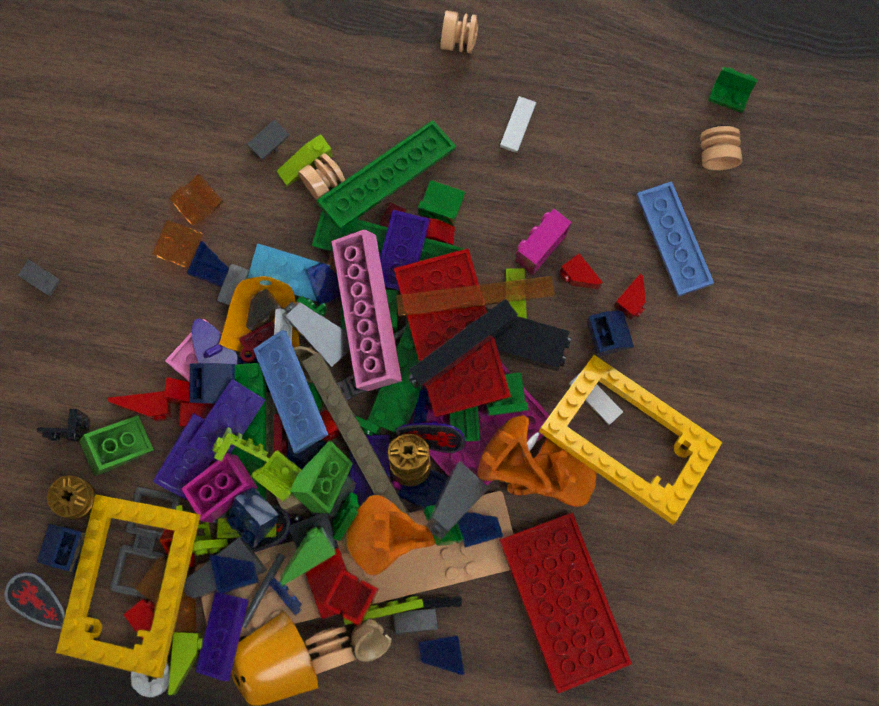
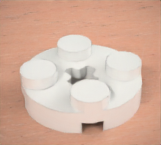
[131,662,170,697]

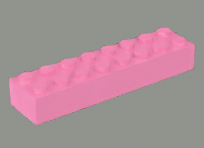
[332,229,402,391]

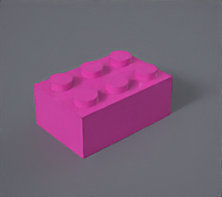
[515,209,572,275]
[181,453,258,523]

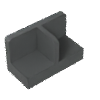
[247,120,289,160]

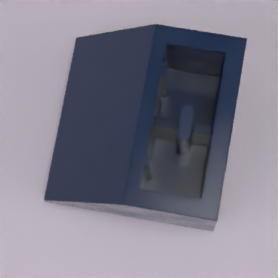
[586,311,634,357]
[189,363,235,403]
[227,487,279,549]
[37,524,86,573]

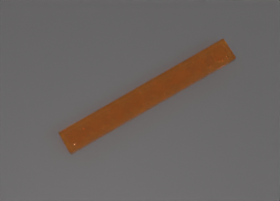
[396,276,555,316]

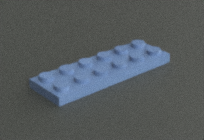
[636,181,714,297]
[254,330,328,453]

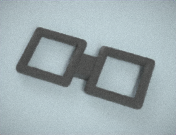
[110,487,181,600]

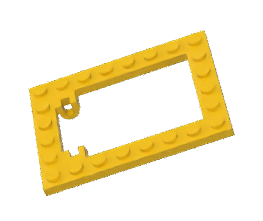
[539,355,722,525]
[56,494,201,678]

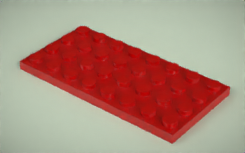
[394,248,511,418]
[499,513,632,694]

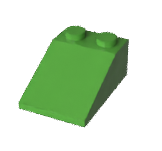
[79,415,154,476]
[289,441,353,514]
[280,527,336,586]

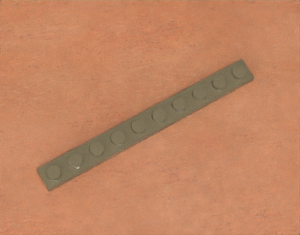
[302,352,412,519]

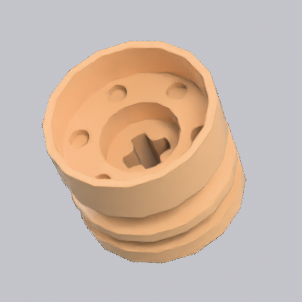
[440,11,478,54]
[700,126,742,170]
[298,153,345,200]
[305,626,356,674]

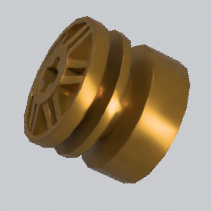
[388,434,431,487]
[47,475,97,520]

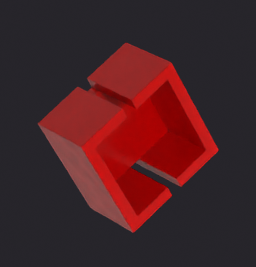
[322,569,380,626]

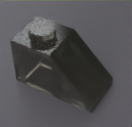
[246,288,283,331]

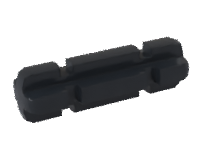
[423,596,462,608]

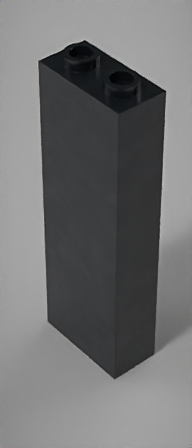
[408,299,518,391]
[485,307,572,371]

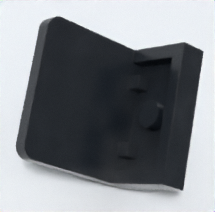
[37,409,90,442]
[288,511,339,549]

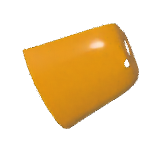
[219,276,300,353]
[231,611,318,706]

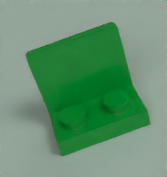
[708,67,758,113]
[418,180,465,226]
[486,372,528,416]

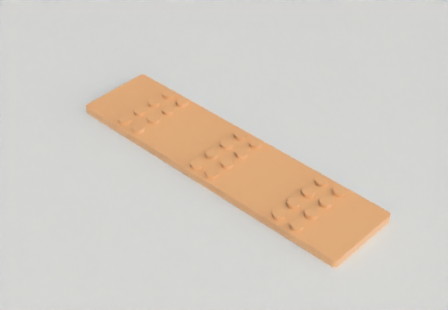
[195,491,513,638]

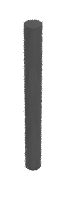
[242,553,285,629]

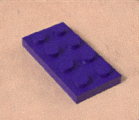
[380,210,431,291]
[188,378,265,462]
[153,413,212,500]
[350,435,390,507]
[195,592,248,682]

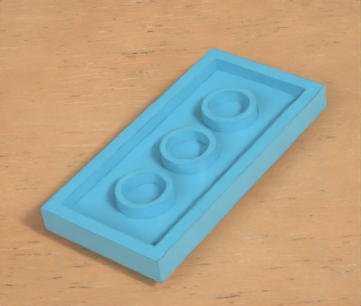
[247,244,331,302]

